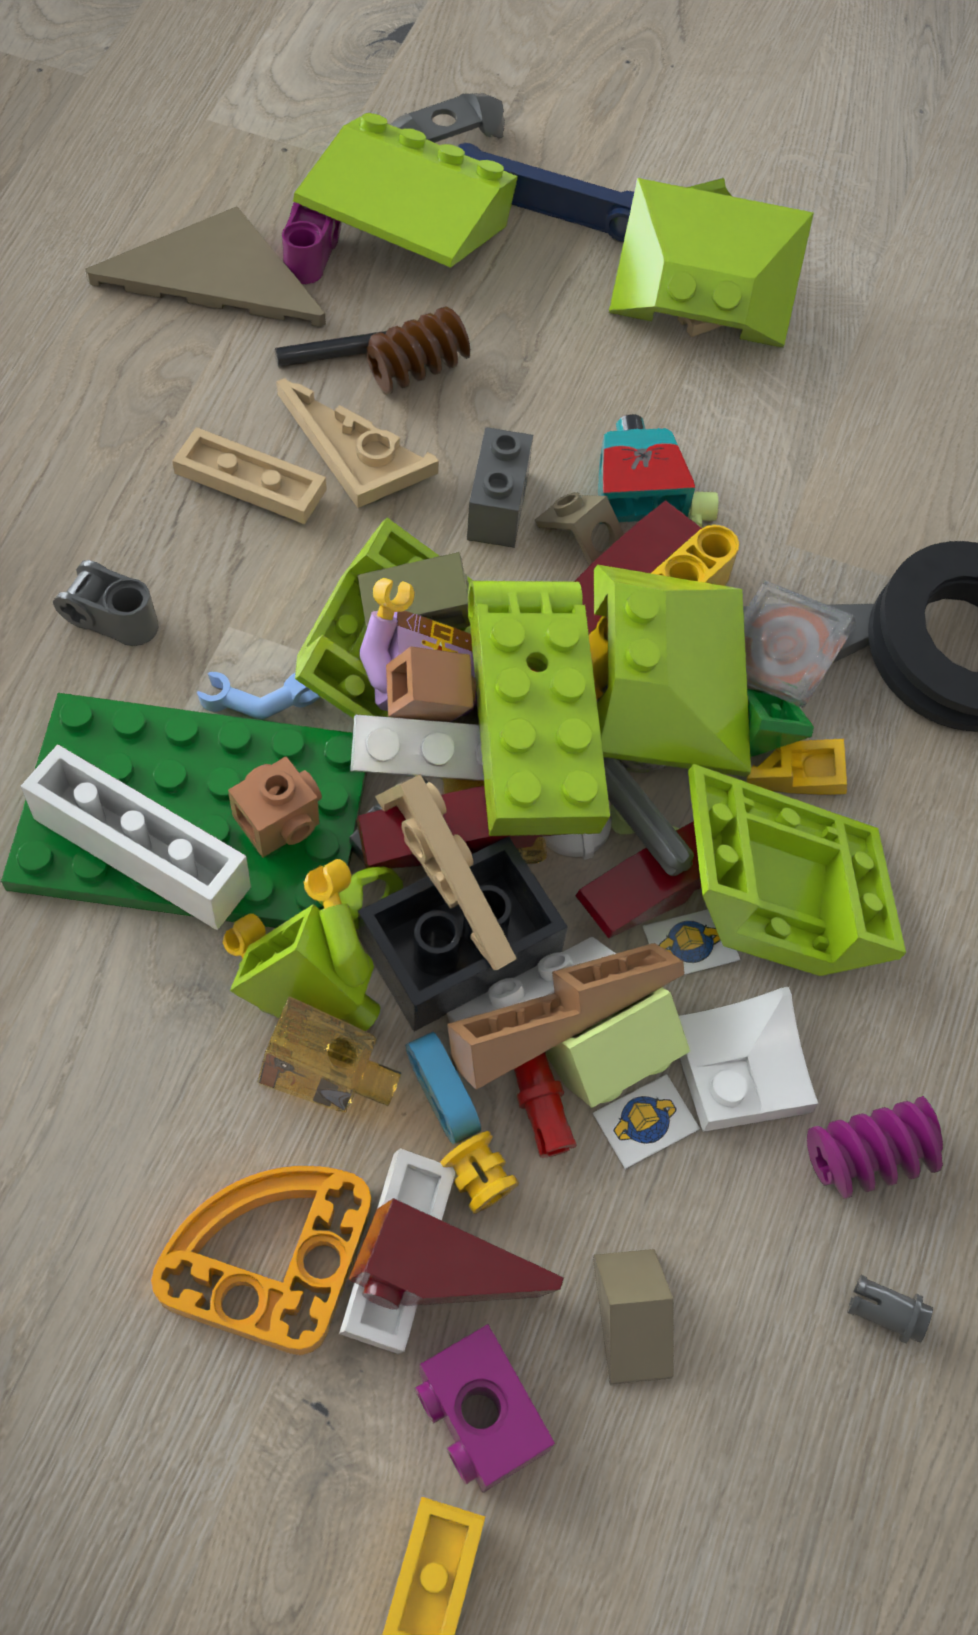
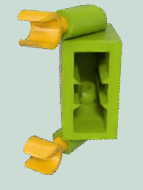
[223,859,381,1034]

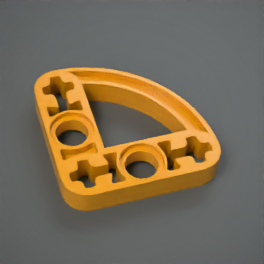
[151,1166,371,1355]

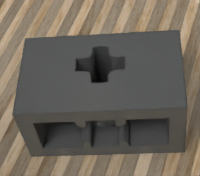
[467,427,533,548]

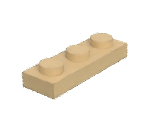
[172,427,327,524]

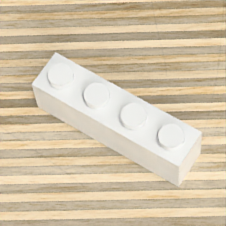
[21,744,251,930]

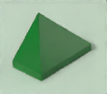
[747,689,814,758]

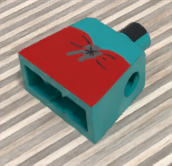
[598,414,695,524]

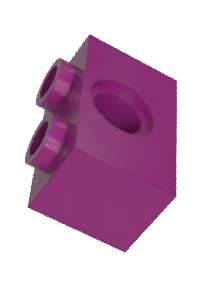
[415,1324,555,1493]

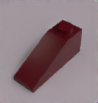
[349,1198,564,1310]

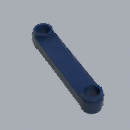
[457,143,635,242]

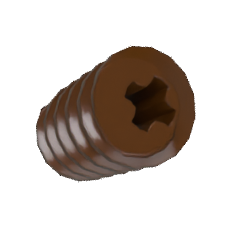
[367,306,471,395]

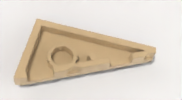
[277,378,439,508]
[375,774,517,970]

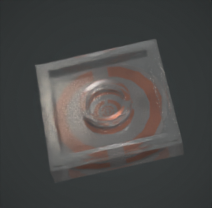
[744,580,856,708]

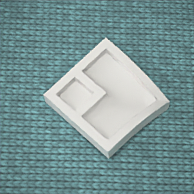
[679,987,818,1132]

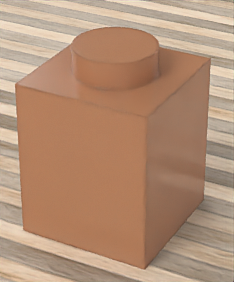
[386,646,476,722]

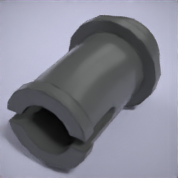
[847,1275,933,1343]

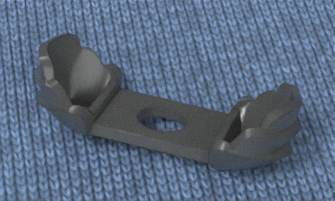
[390,93,505,143]

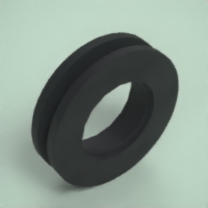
[868,541,978,732]

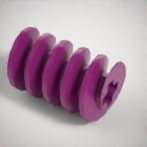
[807,1096,943,1199]

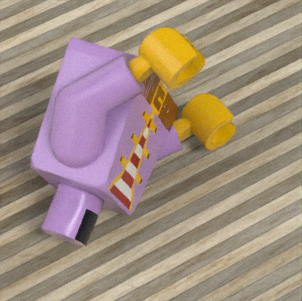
[360,578,477,722]

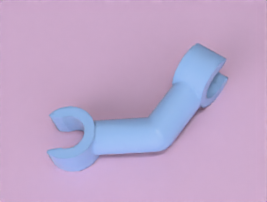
[197,672,320,720]

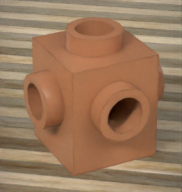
[228,756,322,857]

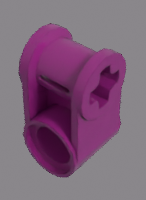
[282,202,342,284]

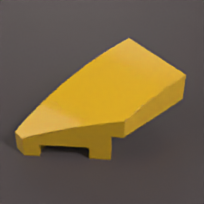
[747,738,847,795]

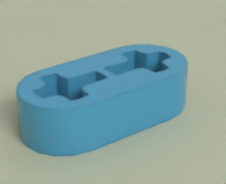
[405,1032,481,1145]

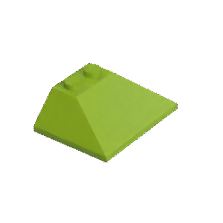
[609,178,814,348]
[295,518,474,719]
[594,565,751,777]
[688,764,906,976]

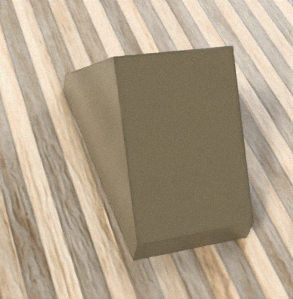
[593,1249,674,1385]

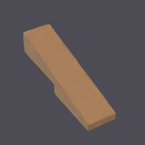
[447,943,685,1090]

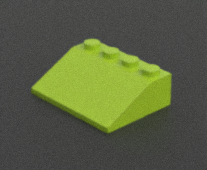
[293,113,518,268]

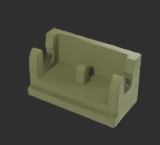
[358,552,470,629]

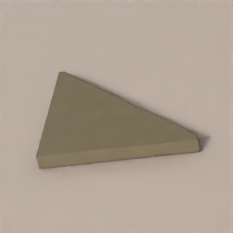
[85,206,326,327]

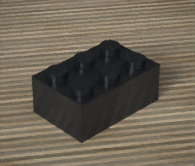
[358,836,568,1032]

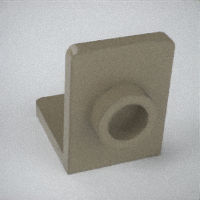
[535,492,624,566]

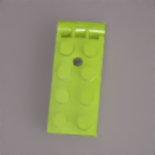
[468,580,610,836]

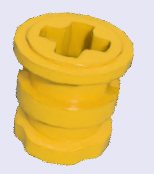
[440,1131,519,1214]

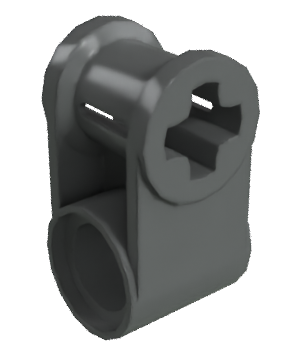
[53,560,159,646]

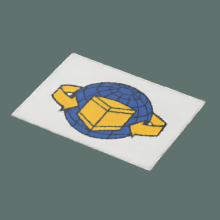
[643,909,740,974]
[593,1074,700,1169]

